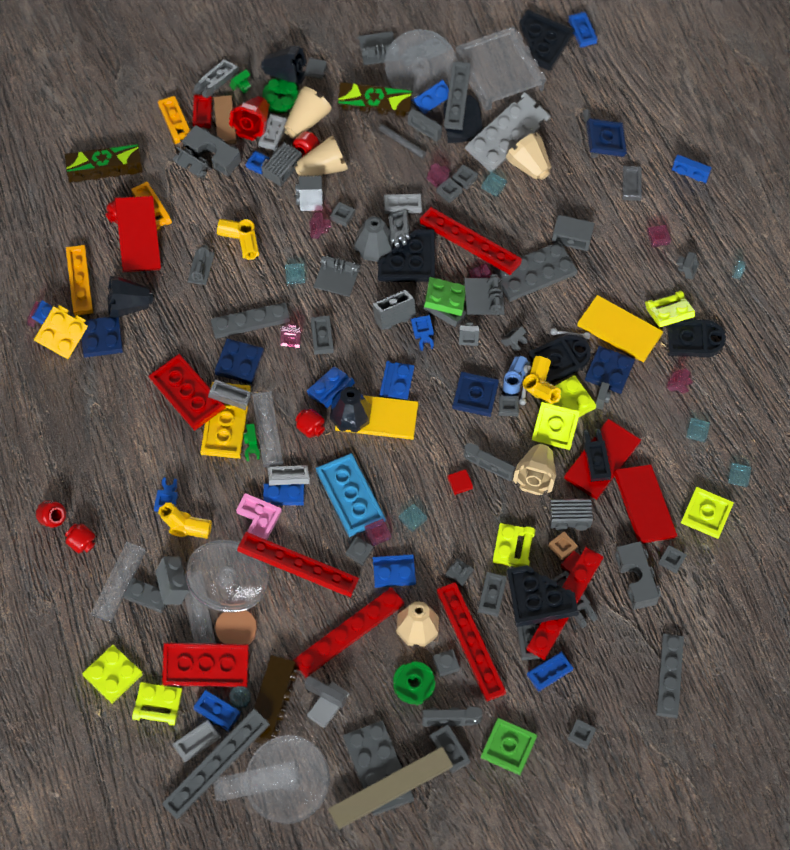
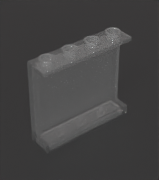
[455,26,546,111]

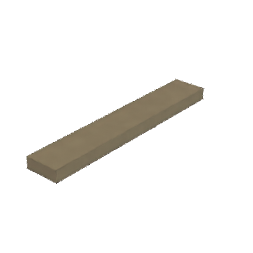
[328,747,453,829]

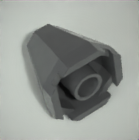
[354,216,393,262]

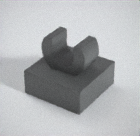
[676,252,699,279]
[459,322,479,346]
[501,326,527,351]
[445,558,474,587]

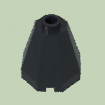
[261,46,306,85]
[107,276,153,318]
[330,387,371,433]

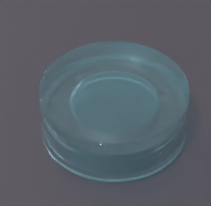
[732,260,746,280]
[229,686,251,709]

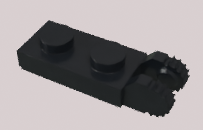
[583,429,611,482]

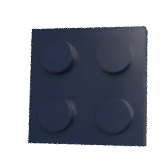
[586,118,627,157]
[82,317,123,358]
[215,338,264,384]
[585,346,635,394]
[452,372,499,417]

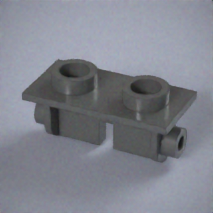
[173,147,212,178]
[188,245,215,285]

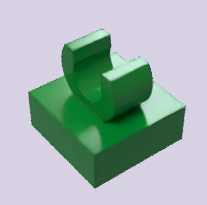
[229,69,251,94]

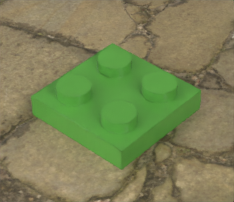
[424,277,465,316]
[481,718,537,775]

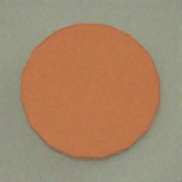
[215,608,257,645]

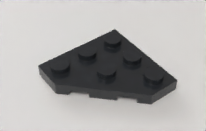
[519,9,575,72]
[378,229,435,282]
[507,565,579,627]

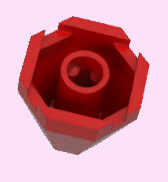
[229,96,269,141]

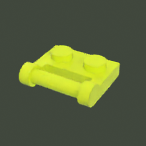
[645,291,695,327]
[492,523,536,567]
[133,682,183,726]

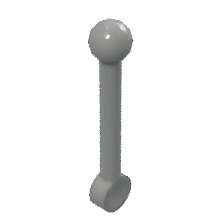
[550,328,590,341]
[519,365,531,405]

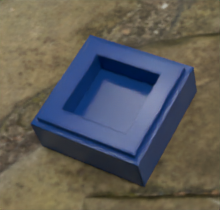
[246,151,270,175]

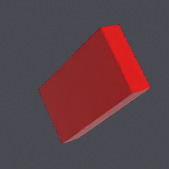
[193,95,212,128]

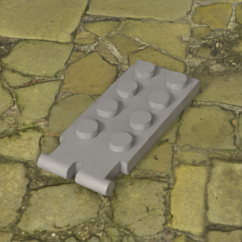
[465,92,551,173]

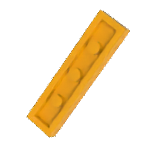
[66,245,93,316]

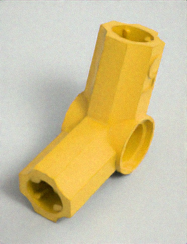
[217,218,259,260]
[523,356,561,404]
[158,503,212,539]

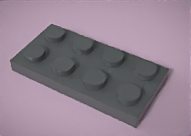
[493,242,578,302]
[343,720,414,816]

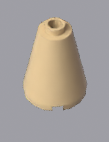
[284,86,332,138]
[295,136,348,177]

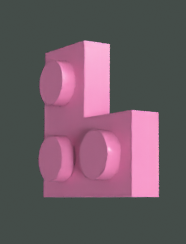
[236,493,282,540]

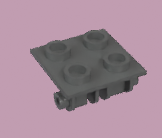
[358,31,399,65]
[313,255,361,297]
[464,274,505,315]

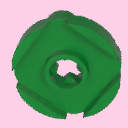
[262,79,298,113]
[393,661,435,705]

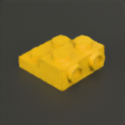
[34,305,88,359]

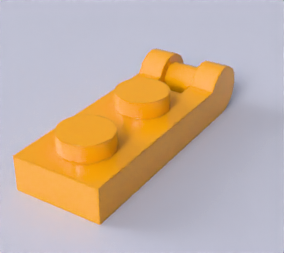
[158,96,190,144]
[131,181,172,230]

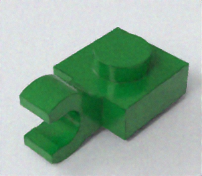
[243,423,260,461]

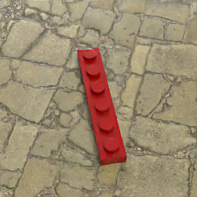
[420,207,522,275]
[237,532,359,598]
[526,547,604,660]
[436,582,506,702]
[293,587,404,678]

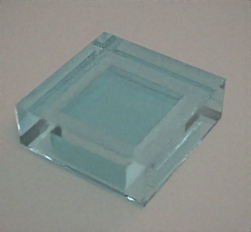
[481,172,507,197]
[285,263,306,284]
[686,418,710,442]
[728,463,751,487]
[399,504,427,532]

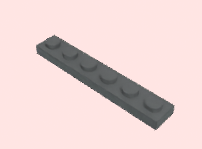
[162,709,270,819]

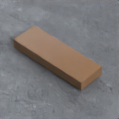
[214,95,236,144]

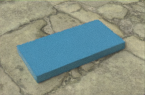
[316,453,386,537]

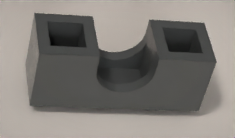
[182,125,241,177]
[615,542,661,610]

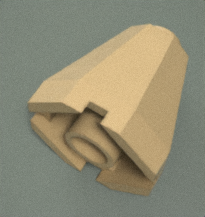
[506,133,551,180]
[513,444,556,495]
[396,601,439,647]

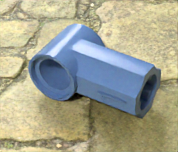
[503,356,531,396]

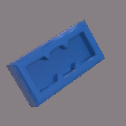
[527,651,574,692]

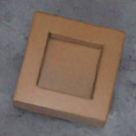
[548,532,578,561]

